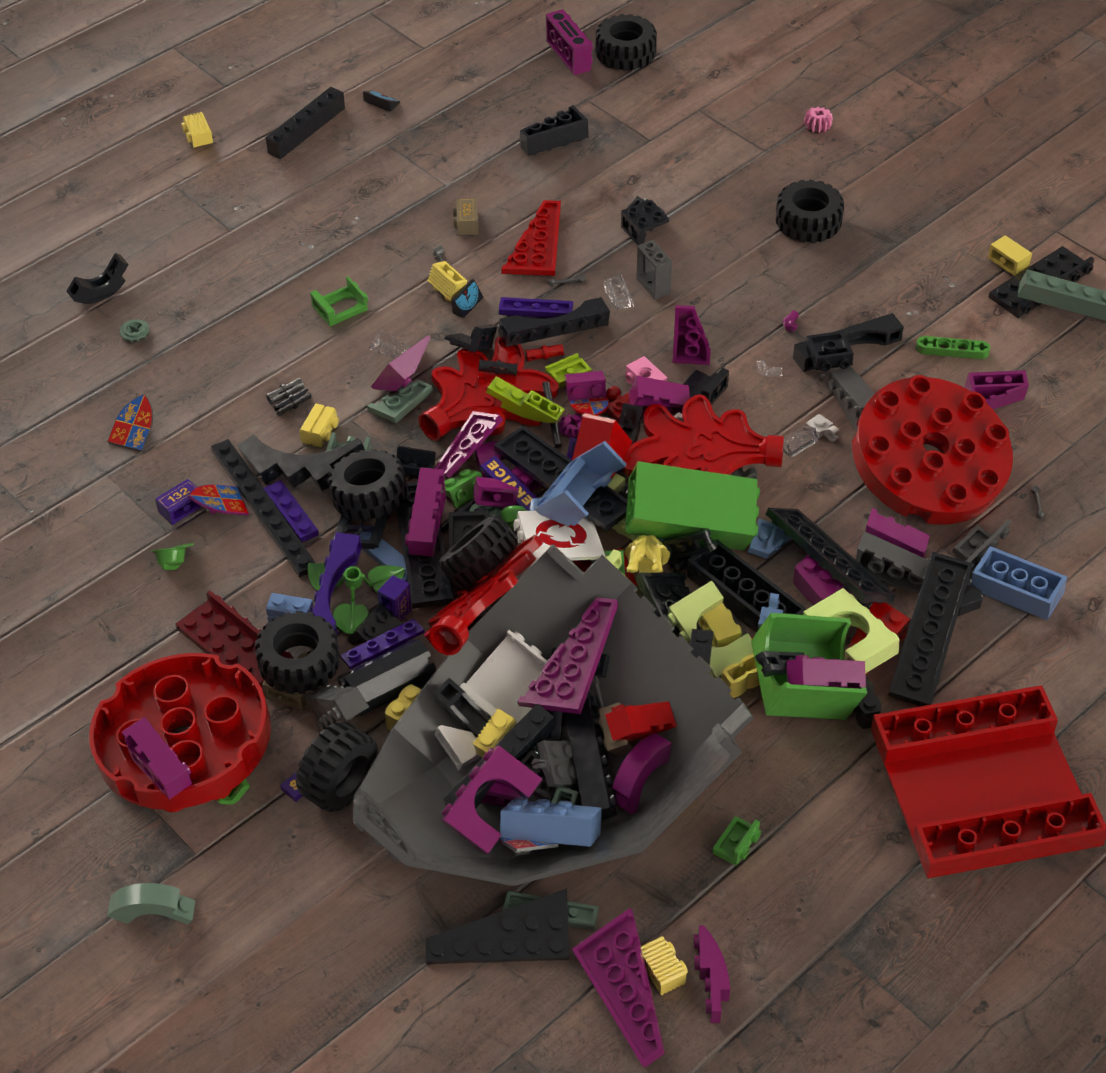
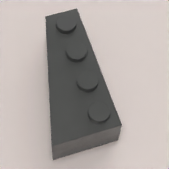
[828,366,875,432]
[305,684,369,730]

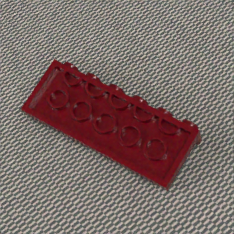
[175,590,294,693]

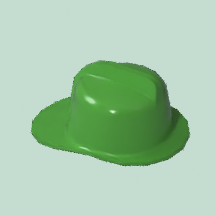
[150,543,194,570]

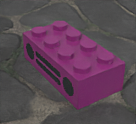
[546,9,593,76]

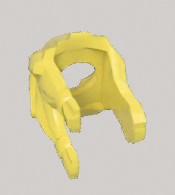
[624,535,670,586]

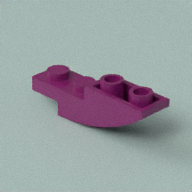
[694,925,730,1023]

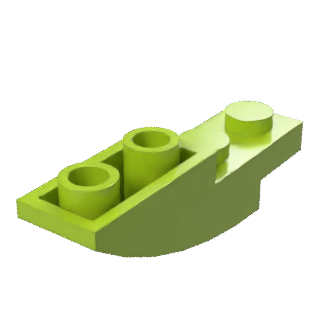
[486,376,565,423]

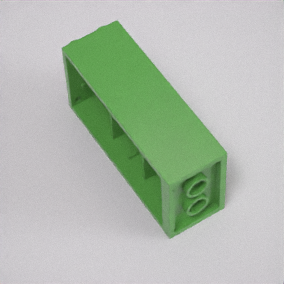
[625,461,760,551]

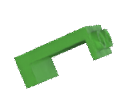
[310,276,368,326]

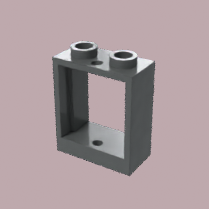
[636,240,672,300]

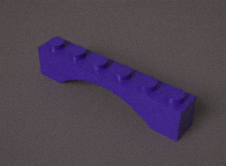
[310,532,362,634]

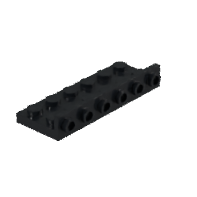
[988,246,1094,318]

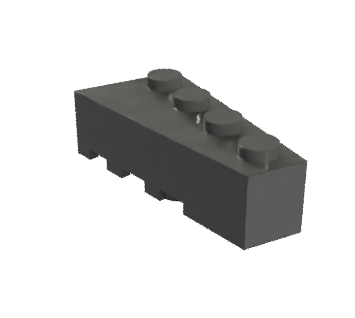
[856,531,929,594]

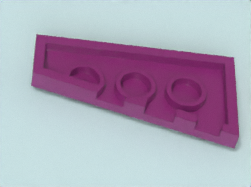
[434,411,503,479]

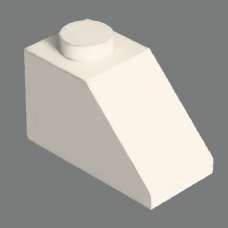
[434,725,481,770]

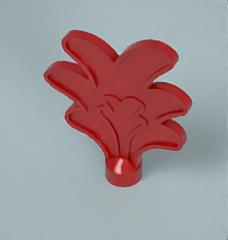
[418,337,559,441]
[622,395,784,476]
[424,535,543,655]

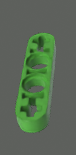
[916,336,990,359]

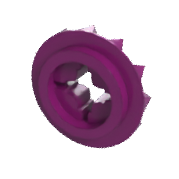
[559,413,583,438]

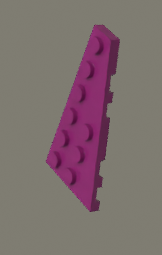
[517,597,619,714]
[572,908,665,1068]

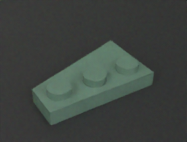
[366,380,433,423]

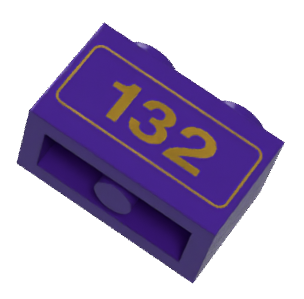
[155,479,202,525]
[377,575,412,622]

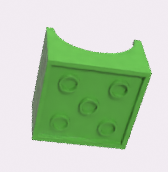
[751,613,867,720]

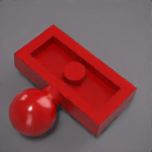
[606,386,629,422]

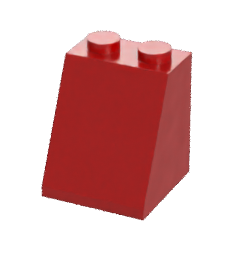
[572,413,632,481]

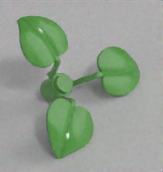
[308,563,405,635]

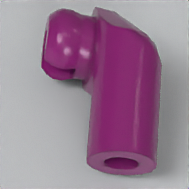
[782,310,799,332]

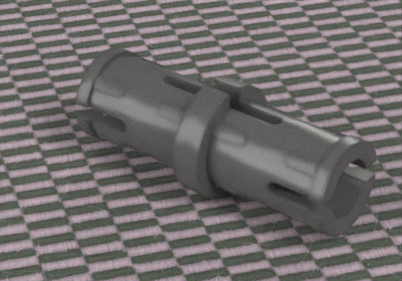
[266,378,305,405]

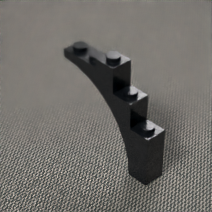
[237,434,365,491]

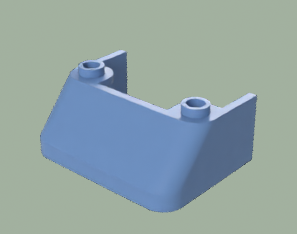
[534,441,627,526]

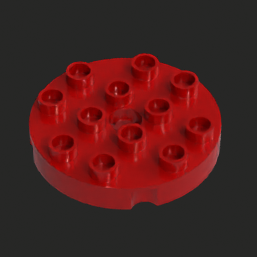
[852,375,1013,525]
[89,653,271,813]

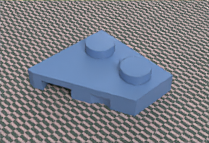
[748,518,792,559]

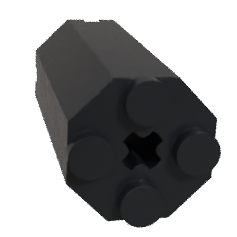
[337,639,436,717]

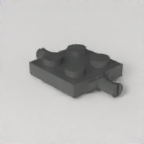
[532,740,578,787]

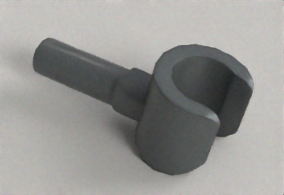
[433,245,445,262]

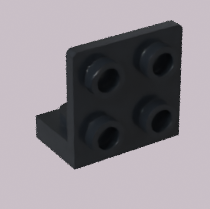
[621,200,669,245]
[444,324,498,352]
[683,368,729,405]
[347,603,403,644]

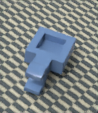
[758,593,783,629]

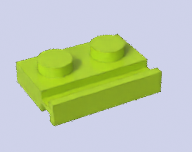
[545,353,592,388]

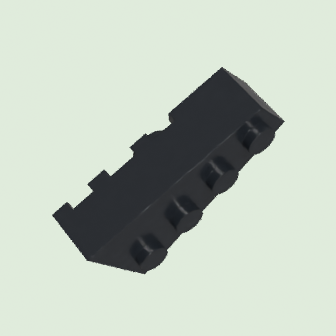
[520,105,589,156]

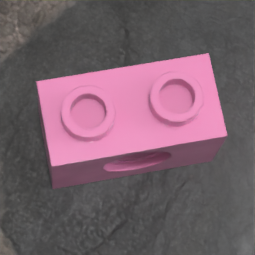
[625,356,667,384]

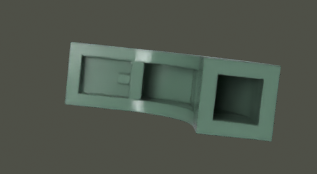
[107,883,195,925]

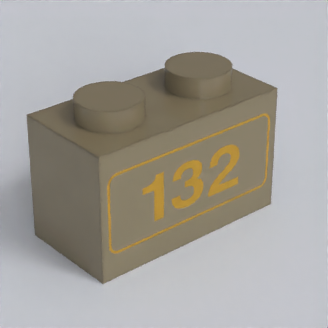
[453,198,479,235]

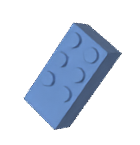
[972,546,1067,621]
[500,797,601,847]

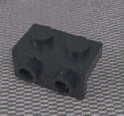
[397,446,436,478]

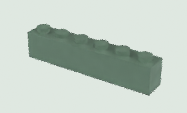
[1018,269,1106,321]

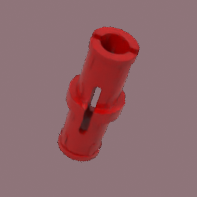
[525,343,564,362]

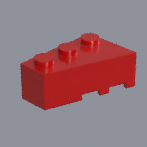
[605,701,677,741]

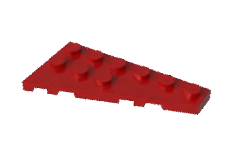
[501,200,561,276]

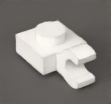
[805,414,839,442]

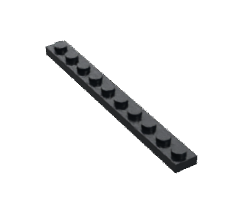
[211,439,316,578]

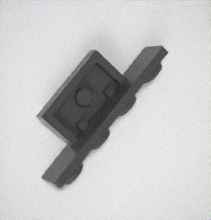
[952,519,1011,571]

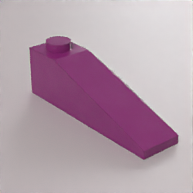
[672,305,711,365]

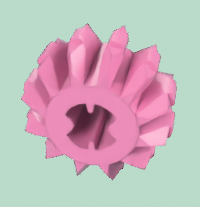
[804,106,833,133]

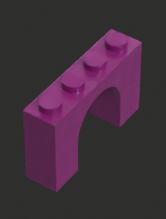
[441,745,542,855]

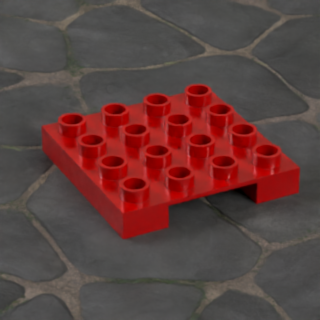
[871,685,1106,879]

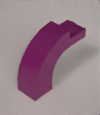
[613,733,672,814]

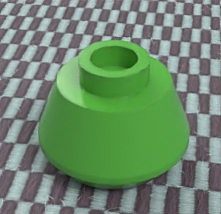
[500,506,527,530]

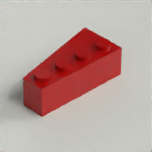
[844,602,911,675]

